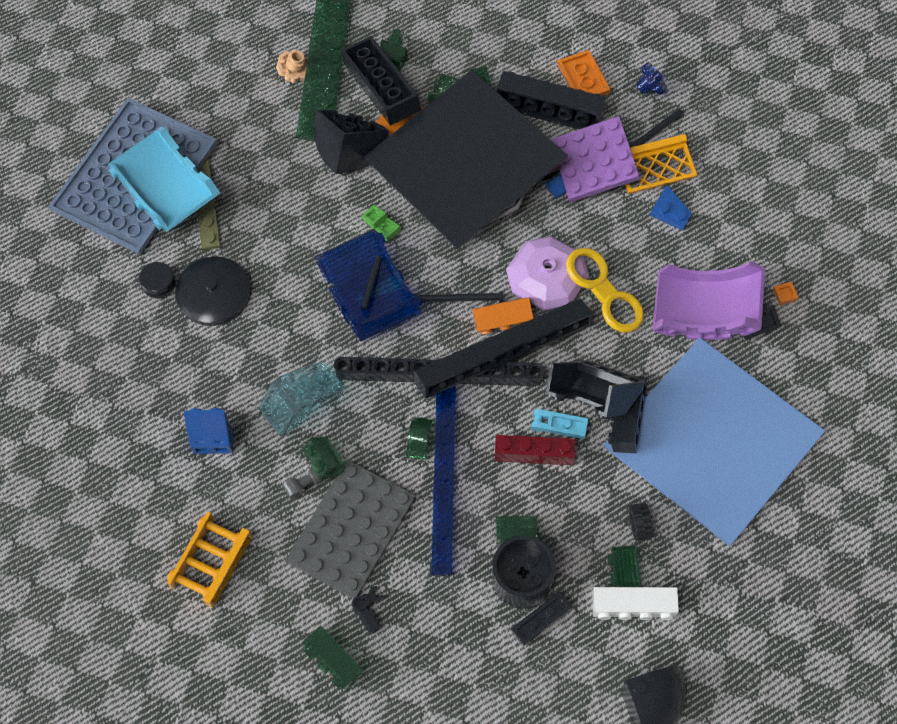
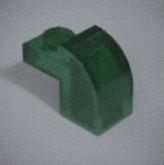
[380,28,408,71]
[406,417,433,460]

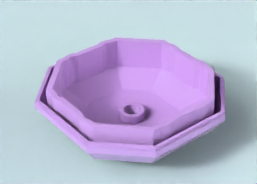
[506,236,589,311]

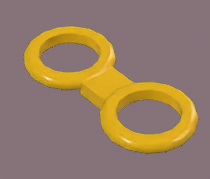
[566,248,644,333]

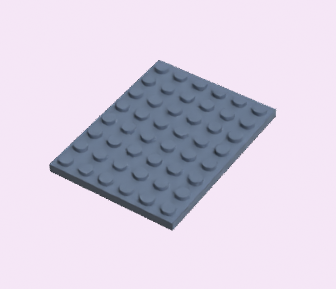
[48,98,218,255]

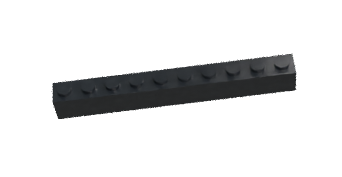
[414,298,593,399]

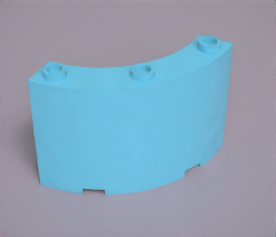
[108,127,220,232]

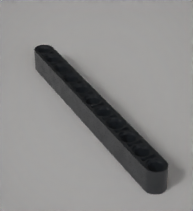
[334,357,544,386]

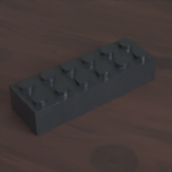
[341,36,421,126]
[497,71,606,129]

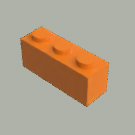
[472,297,533,334]

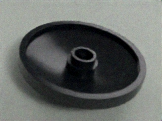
[175,256,251,326]

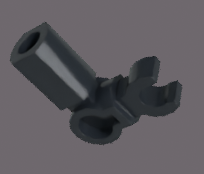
[352,586,384,635]

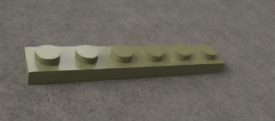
[197,156,221,251]

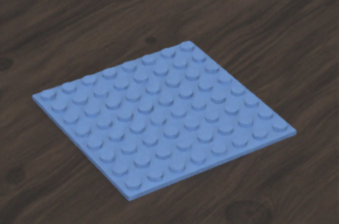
[603,337,825,546]

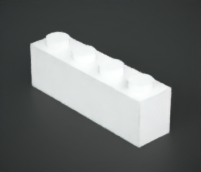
[592,587,679,620]

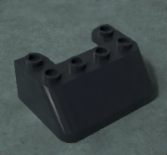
[545,360,645,419]

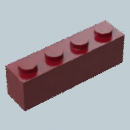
[494,435,575,466]

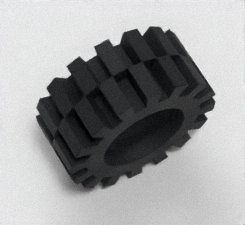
[628,502,654,541]

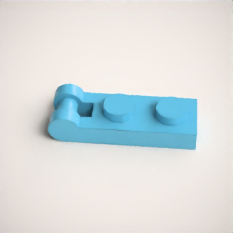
[531,409,588,439]

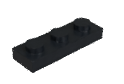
[511,591,572,647]

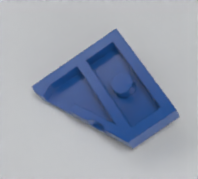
[650,186,692,231]

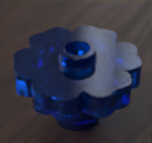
[636,62,668,95]

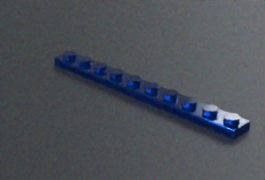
[431,386,456,576]

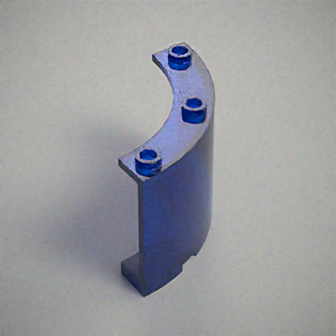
[314,229,422,342]

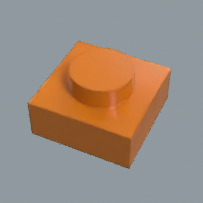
[773,282,799,306]

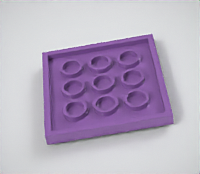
[551,116,640,202]

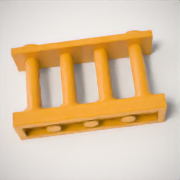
[167,511,253,608]

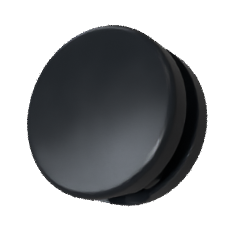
[139,262,176,299]

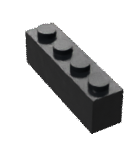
[608,376,647,453]

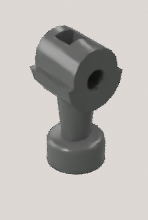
[282,467,322,499]

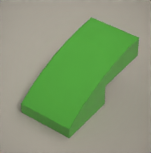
[361,205,402,242]

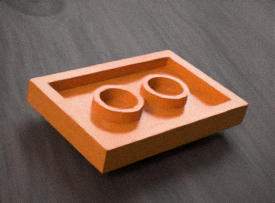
[557,50,611,96]

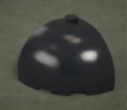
[314,110,389,174]
[620,666,685,724]

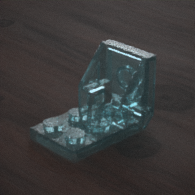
[258,361,345,437]

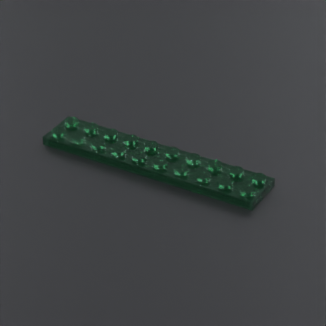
[296,0,351,142]

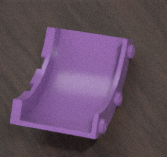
[652,262,765,340]

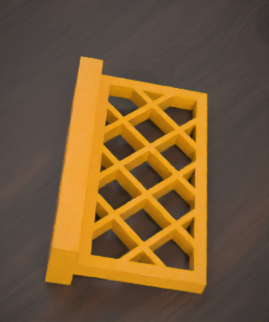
[625,134,697,195]

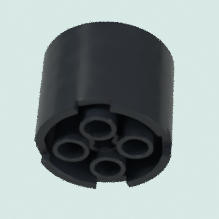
[492,535,556,609]

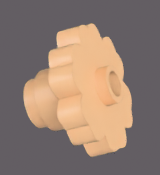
[276,49,312,83]

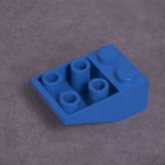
[184,408,234,454]

